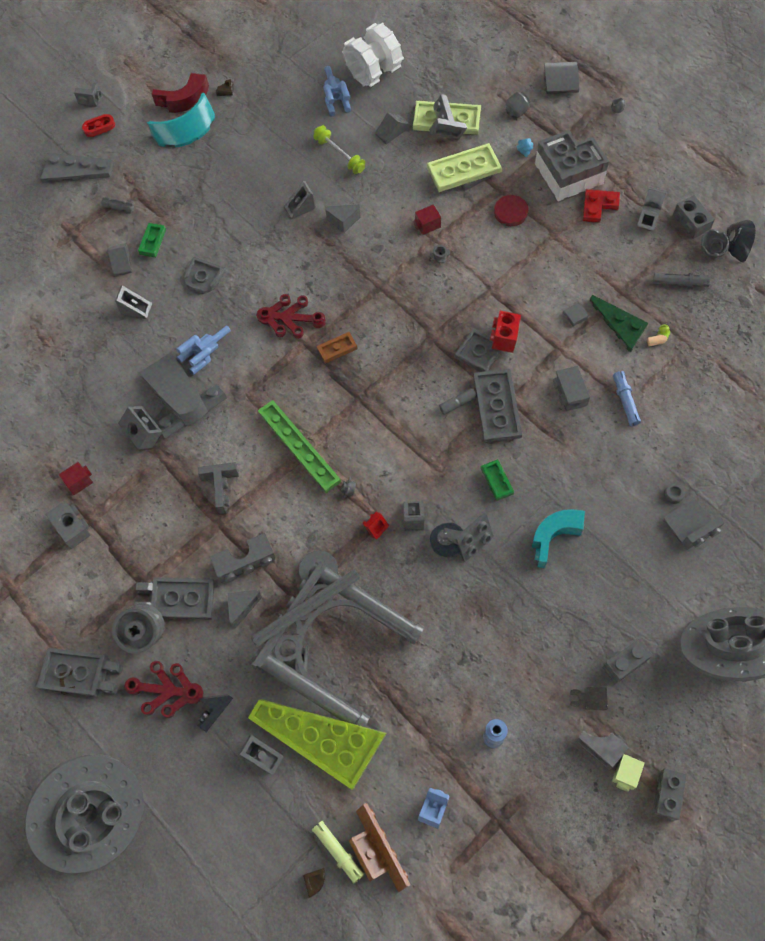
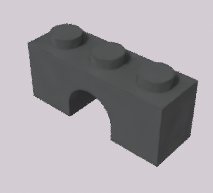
[210,533,276,583]

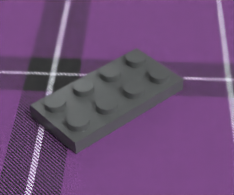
[473,369,522,443]

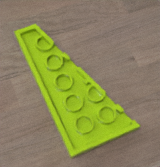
[248,699,387,790]

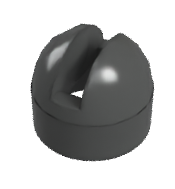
[611,97,625,113]

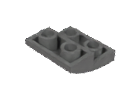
[544,62,580,94]

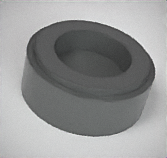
[664,483,685,503]

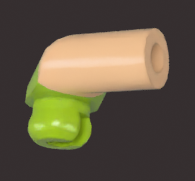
[647,324,670,347]

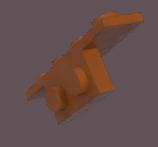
[349,803,410,893]

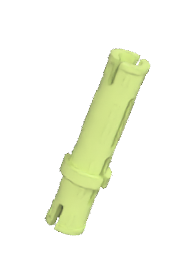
[312,821,364,884]

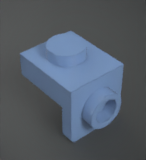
[418,788,450,829]

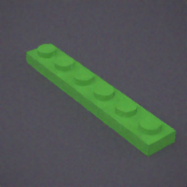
[258,400,341,493]

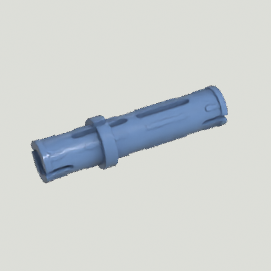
[613,371,641,426]

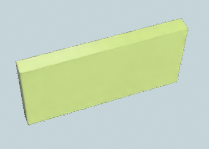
[413,101,481,135]
[427,143,502,192]

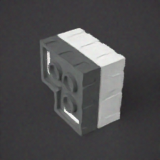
[535,130,609,201]

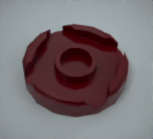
[494,195,529,227]

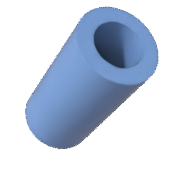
[483,719,508,748]

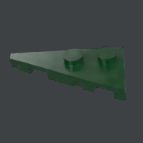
[590,295,648,352]

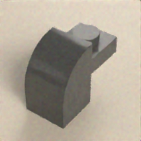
[637,187,667,230]

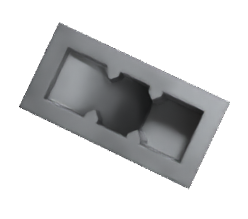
[576,731,629,770]

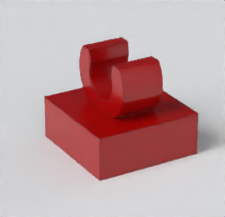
[363,511,389,540]

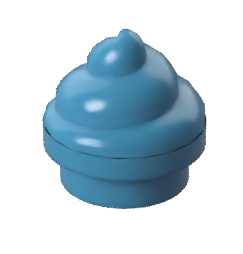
[517,138,533,157]

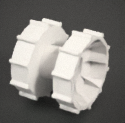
[342,22,404,87]

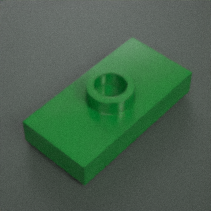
[480,459,514,501]

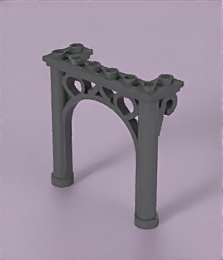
[251,559,424,727]

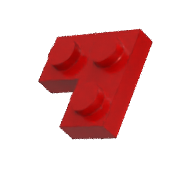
[583,189,620,223]

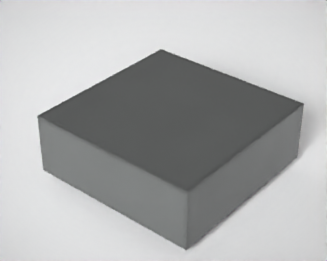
[563,302,589,326]

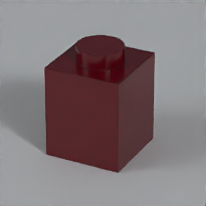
[413,204,441,235]
[59,462,93,495]

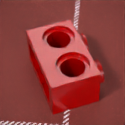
[490,310,521,353]

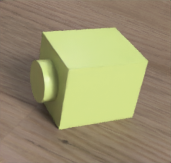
[612,754,644,791]

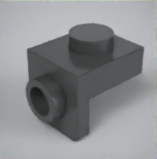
[74,83,102,106]

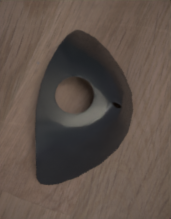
[727,220,756,263]

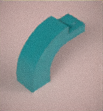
[532,509,585,568]

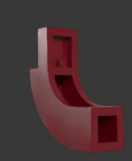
[152,73,209,113]

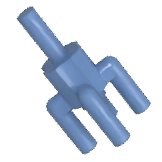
[323,66,351,116]
[176,326,231,375]

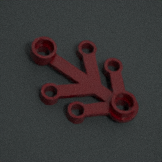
[256,294,326,339]
[124,661,204,718]

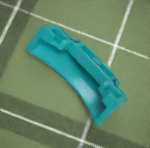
[147,93,215,147]

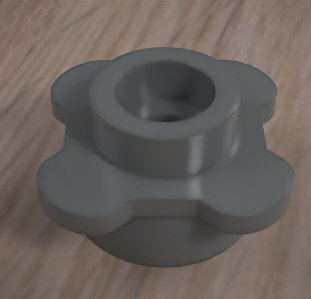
[430,245,450,263]
[341,477,356,498]

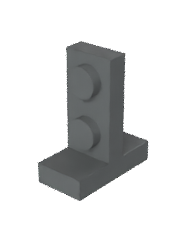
[429,94,467,140]
[198,462,239,514]

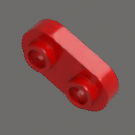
[82,114,115,137]

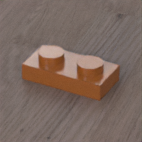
[317,332,358,364]

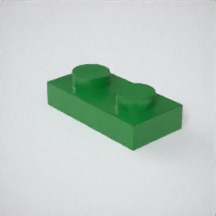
[138,223,166,258]

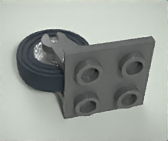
[430,513,494,562]

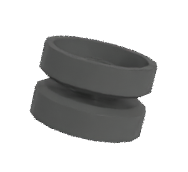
[112,603,165,653]

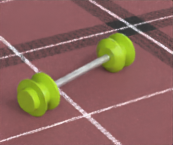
[313,125,365,174]

